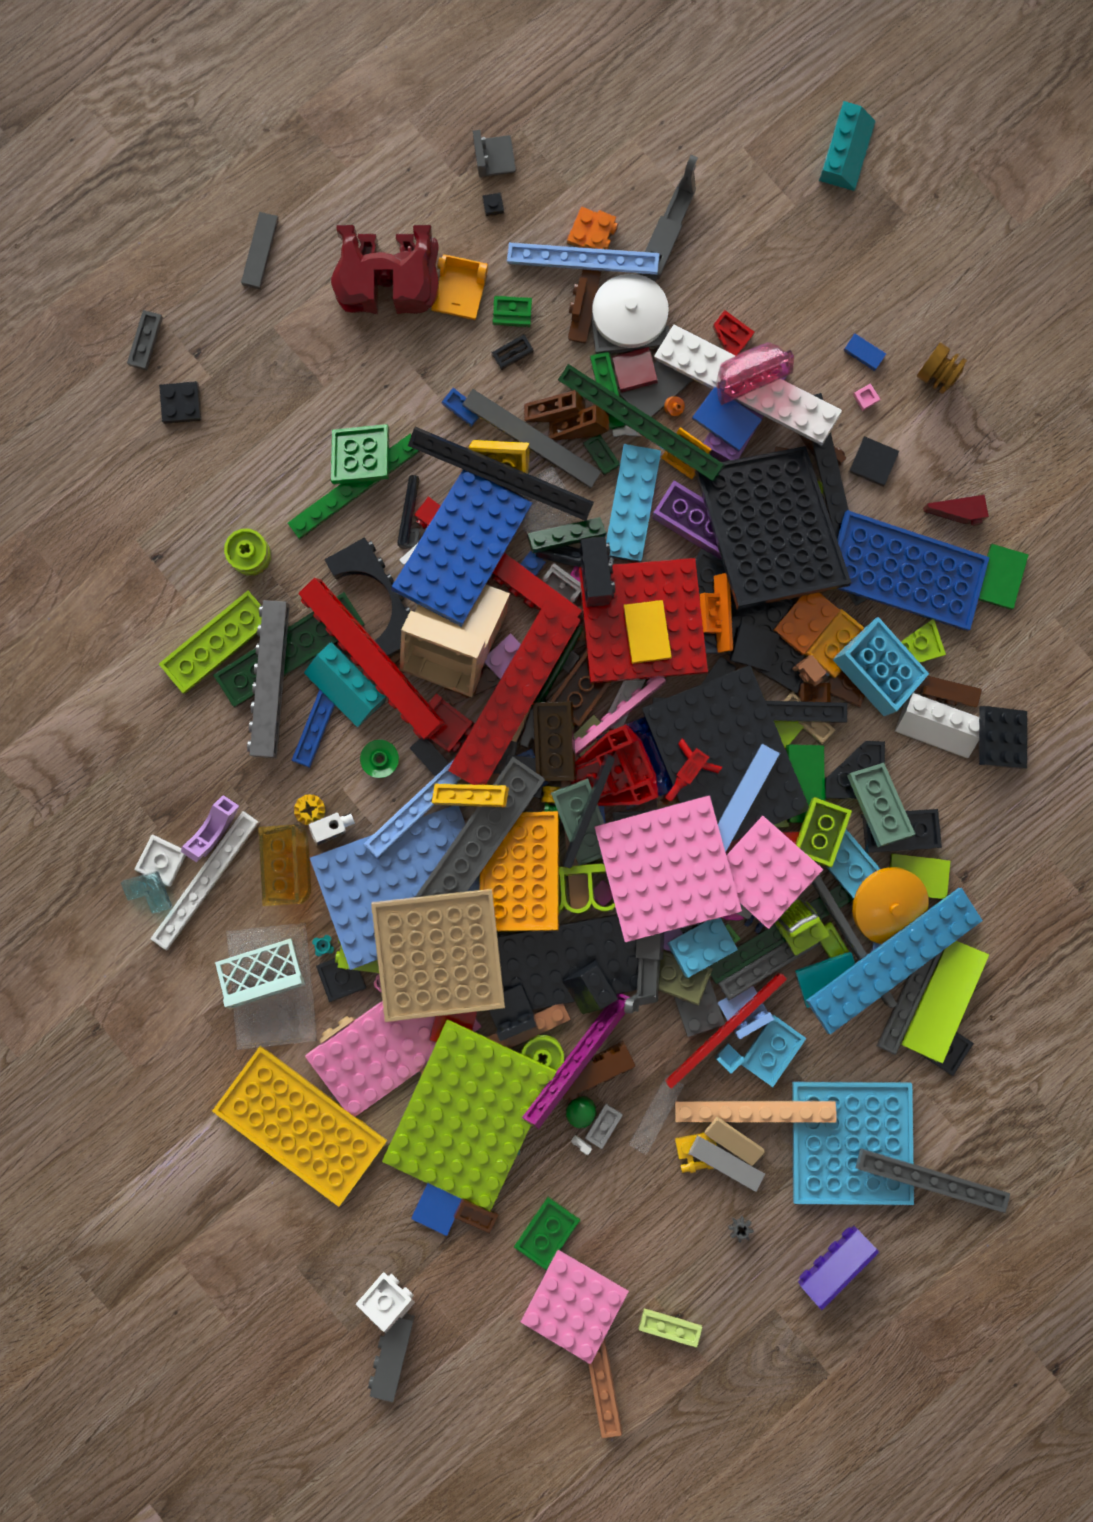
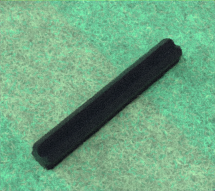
[397,475,419,548]

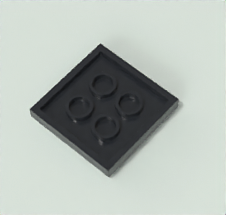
[979,706,1028,769]

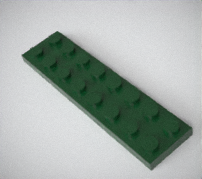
[213,592,365,708]

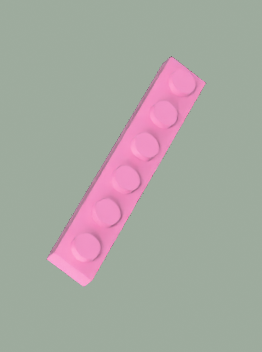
[575,677,666,757]

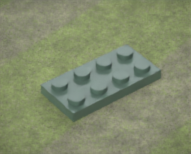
[847,763,915,848]
[551,778,605,865]

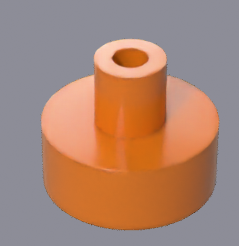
[664,396,685,416]

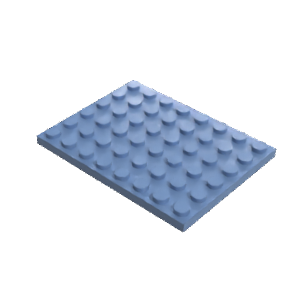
[310,806,480,970]

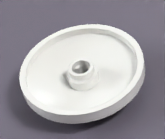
[592,274,669,348]

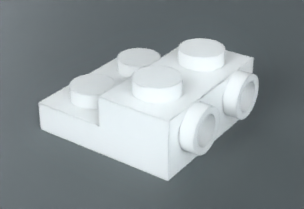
[356,1272,415,1333]

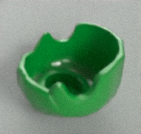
[566,1096,596,1129]

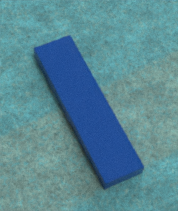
[291,690,335,768]

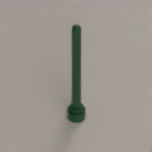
[531,626,583,707]

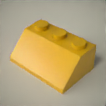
[468,440,530,486]

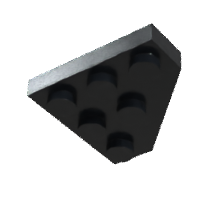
[825,741,885,799]

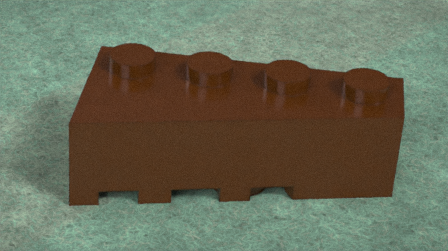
[563,1041,636,1101]

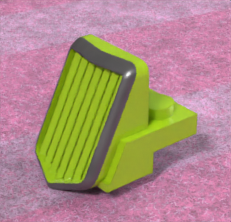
[775,899,830,956]

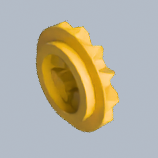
[294,794,325,825]

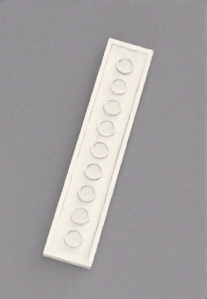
[654,325,842,445]

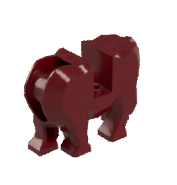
[331,225,439,314]

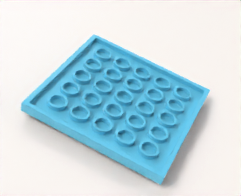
[792,1082,914,1205]

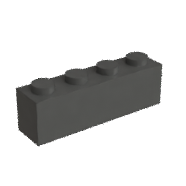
[368,1314,415,1402]

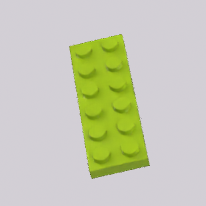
[159,590,262,694]

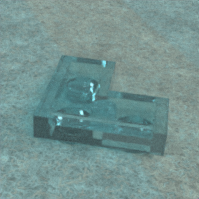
[121,871,172,914]

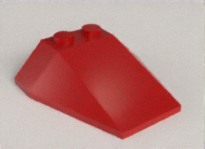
[570,724,658,806]

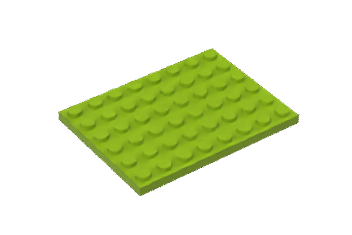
[382,1019,556,1211]

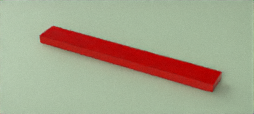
[665,973,787,1089]

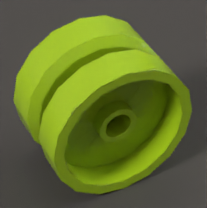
[224,529,271,576]
[521,1034,564,1072]

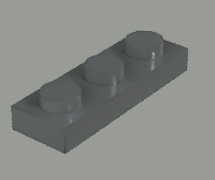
[127,310,163,371]

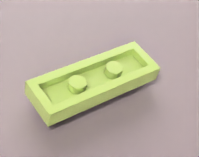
[638,1308,702,1347]

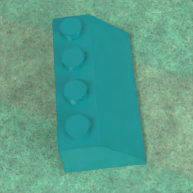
[819,101,876,191]
[304,642,386,728]

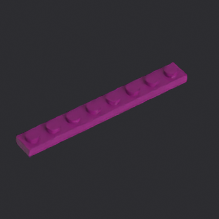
[522,993,630,1129]

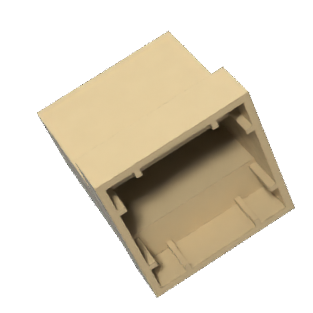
[400,585,510,697]

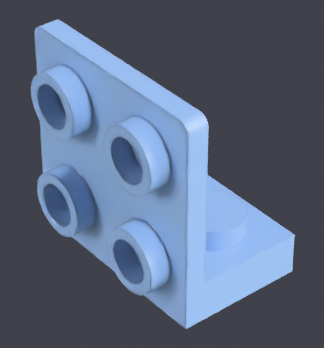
[718,986,774,1039]

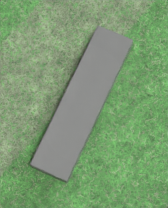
[688,1135,765,1192]

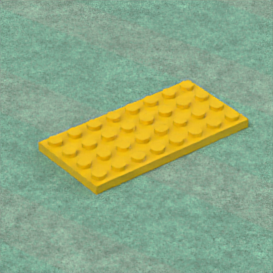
[212,1046,387,1207]

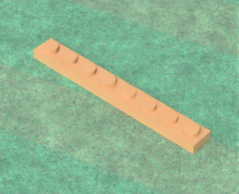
[675,1101,836,1123]

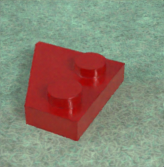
[713,310,755,356]

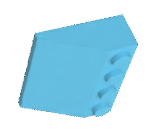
[833,617,929,716]

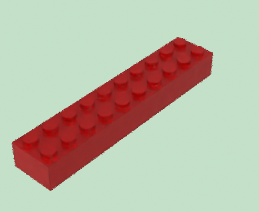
[448,600,581,785]

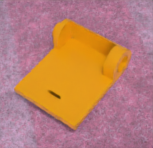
[431,254,488,320]

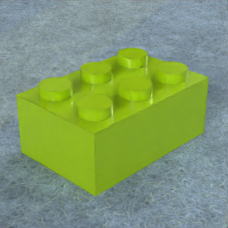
[795,797,852,868]

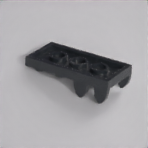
[860,809,942,853]

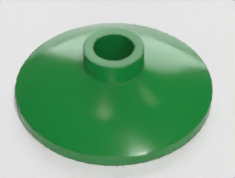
[360,739,399,778]

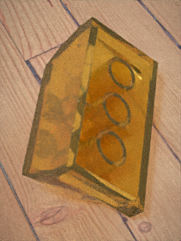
[258,824,311,906]

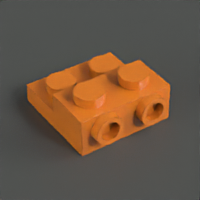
[567,206,618,249]

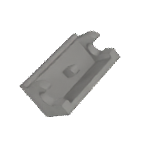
[543,563,581,604]

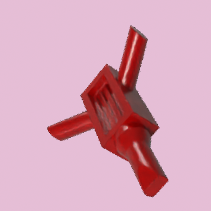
[665,738,722,802]

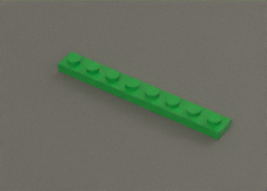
[288,434,420,540]

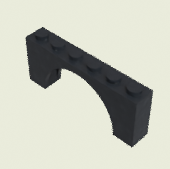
[324,537,411,658]

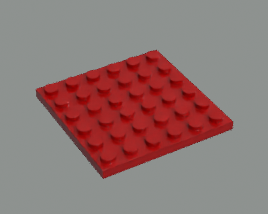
[579,558,708,683]

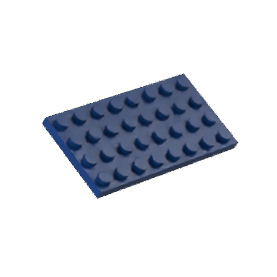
[391,470,532,627]
[837,510,989,631]

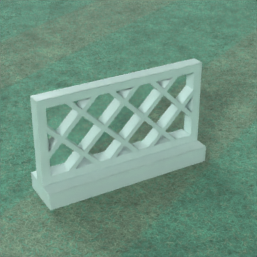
[215,939,305,1009]

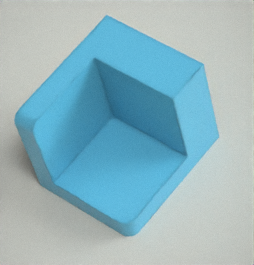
[715,1043,745,1074]

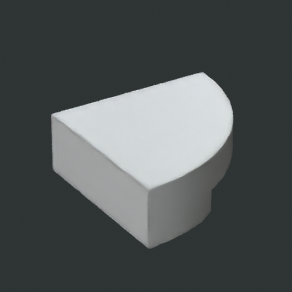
[571,1135,592,1155]

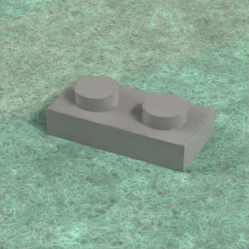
[585,1103,623,1149]

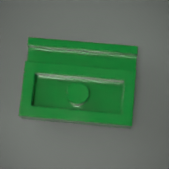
[493,296,532,327]

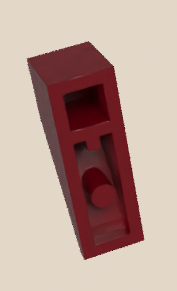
[923,494,989,526]

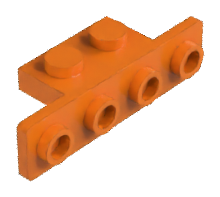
[700,573,733,653]

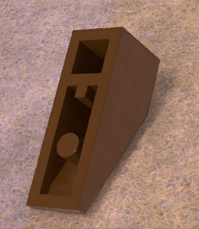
[524,390,585,423]
[549,405,609,441]

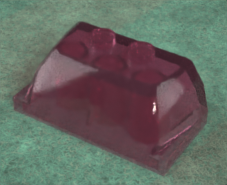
[716,342,794,405]

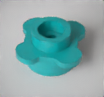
[312,935,334,957]

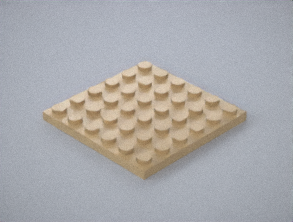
[371,889,505,1022]

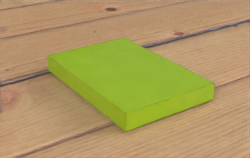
[890,854,951,899]

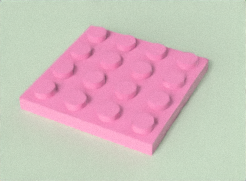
[726,816,823,929]
[521,1250,628,1364]

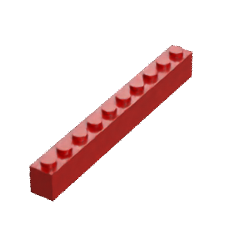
[414,496,582,618]
[298,578,445,739]

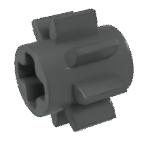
[728,1215,754,1243]

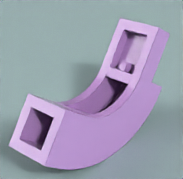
[180,795,239,862]

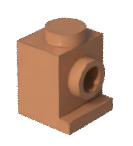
[792,655,827,686]

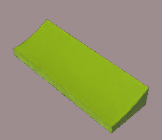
[901,941,990,1063]

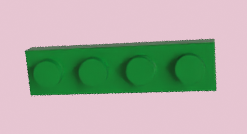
[590,352,625,430]

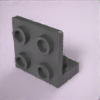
[473,130,516,177]

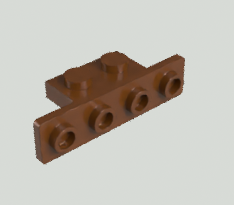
[568,269,601,343]
[914,676,982,707]

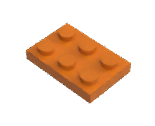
[773,593,840,655]

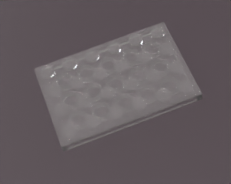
[226,923,317,1050]

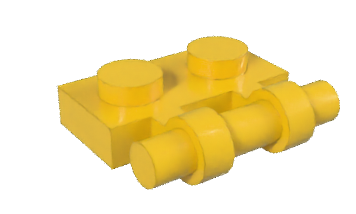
[675,1132,717,1173]

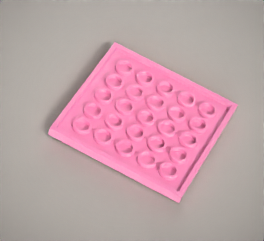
[595,796,742,943]

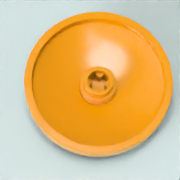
[852,867,929,944]

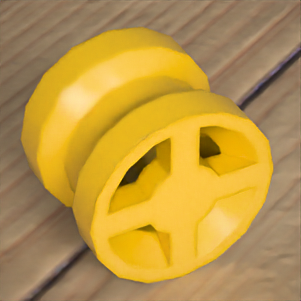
[541,786,561,804]

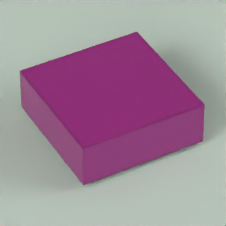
[594,880,613,907]

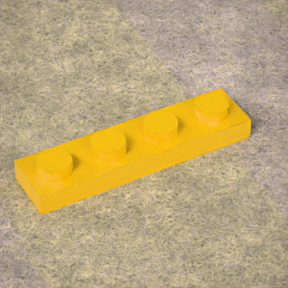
[431,784,509,807]

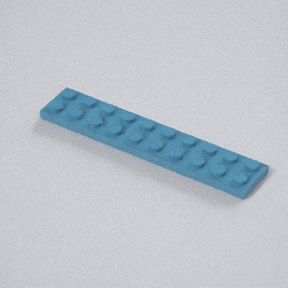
[806,888,983,1034]

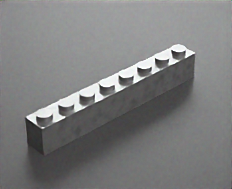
[247,600,290,759]

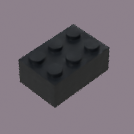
[579,537,615,607]

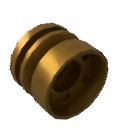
[916,342,967,394]

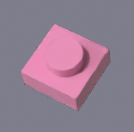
[853,383,880,411]

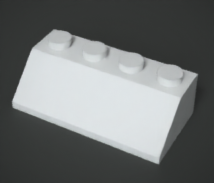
[895,693,979,758]

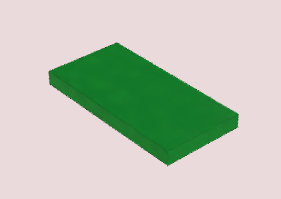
[786,744,825,823]

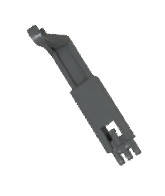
[638,155,698,282]
[624,933,664,1014]

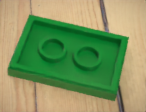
[978,544,1029,610]
[514,1196,580,1270]

